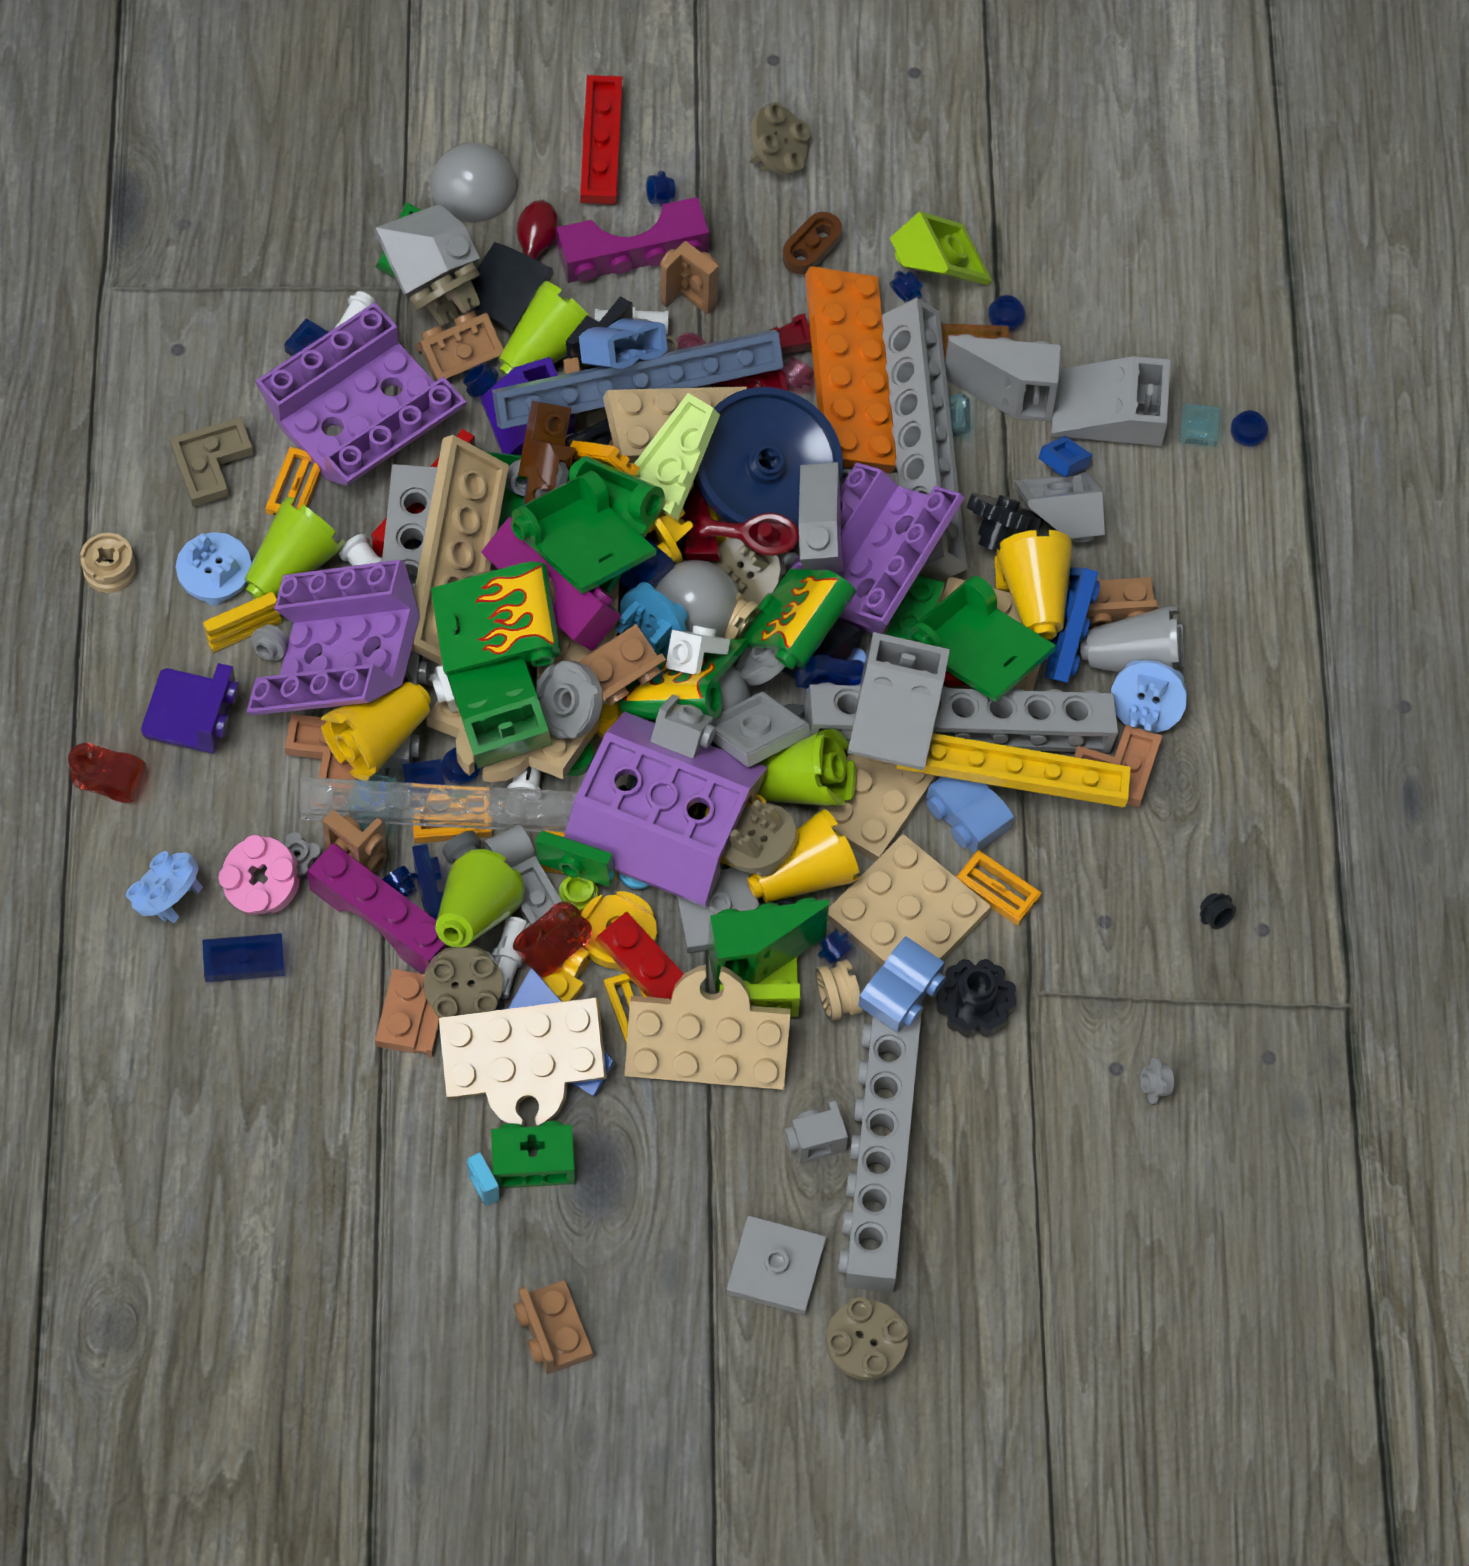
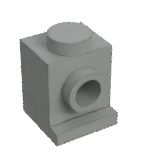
[650,694,716,759]
[784,1101,848,1164]

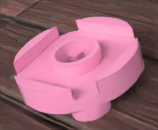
[218,835,300,916]

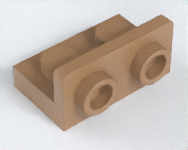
[415,311,503,382]
[1086,577,1159,629]
[579,624,666,706]
[322,809,387,873]
[513,1280,593,1375]

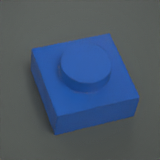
[1038,436,1093,477]

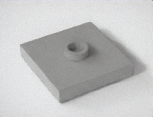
[711,692,810,768]
[676,868,759,953]
[726,1216,826,1316]

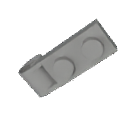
[484,824,574,943]

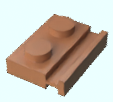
[375,969,440,1057]

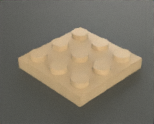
[828,834,991,966]

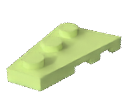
[634,393,720,521]

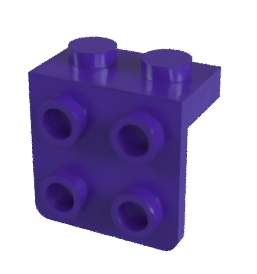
[141,663,240,754]

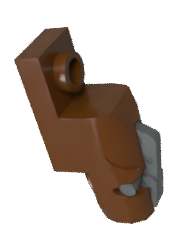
[518,401,576,505]

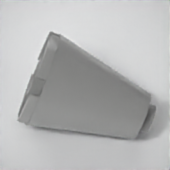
[1080,605,1185,677]

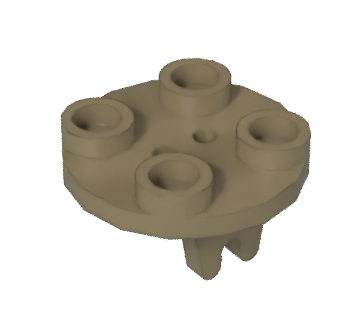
[750,102,810,175]
[409,262,480,326]
[712,538,786,604]
[724,800,799,876]
[423,945,503,1018]
[826,1297,908,1380]

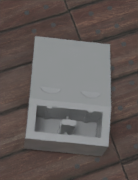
[945,334,1061,422]
[1051,356,1170,446]
[847,632,950,771]

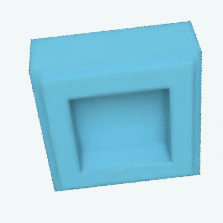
[467,1152,499,1206]

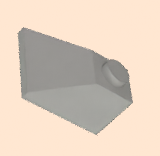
[374,204,480,296]
[1014,472,1105,542]

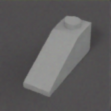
[799,462,843,573]

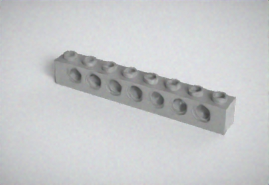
[882,298,967,581]
[374,464,437,770]
[804,683,1118,753]
[838,1000,923,1293]

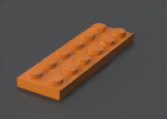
[805,266,896,473]

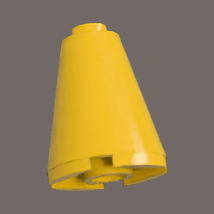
[997,530,1073,640]
[321,682,431,781]
[746,809,860,903]

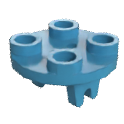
[615,582,688,655]

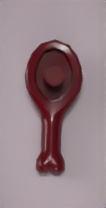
[516,200,559,260]
[697,513,799,556]

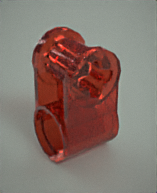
[68,743,147,803]
[513,901,592,977]

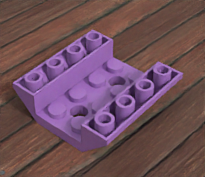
[256,302,467,486]
[790,462,965,634]
[247,560,420,716]
[564,712,768,907]

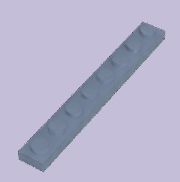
[492,330,783,429]

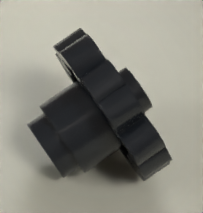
[966,493,1043,552]
[936,959,1017,1037]

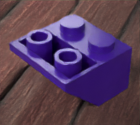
[480,357,575,455]

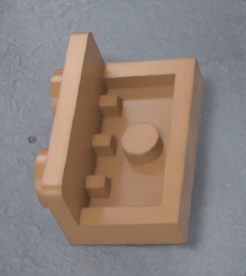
[660,241,719,315]

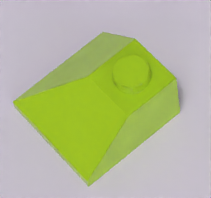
[889,211,992,285]

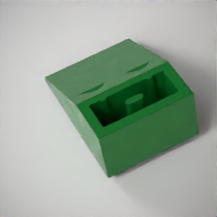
[447,656,552,769]
[708,898,829,991]

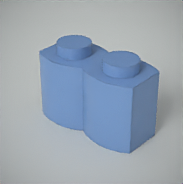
[579,318,668,369]
[926,777,1014,853]
[858,936,946,1033]

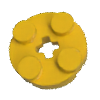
[579,891,657,972]

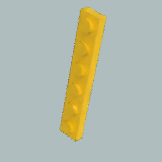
[896,733,1131,807]

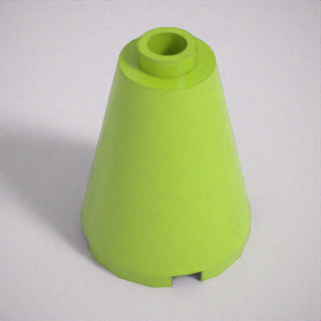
[498,281,589,376]
[244,497,345,599]
[757,728,856,807]
[435,849,525,948]

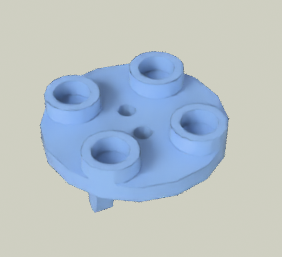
[176,532,252,606]
[1111,660,1187,733]
[126,851,203,923]

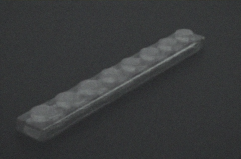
[299,777,578,833]

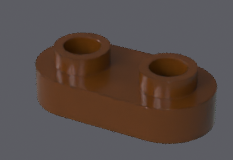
[782,212,842,274]

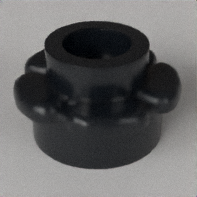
[1200,893,1236,929]

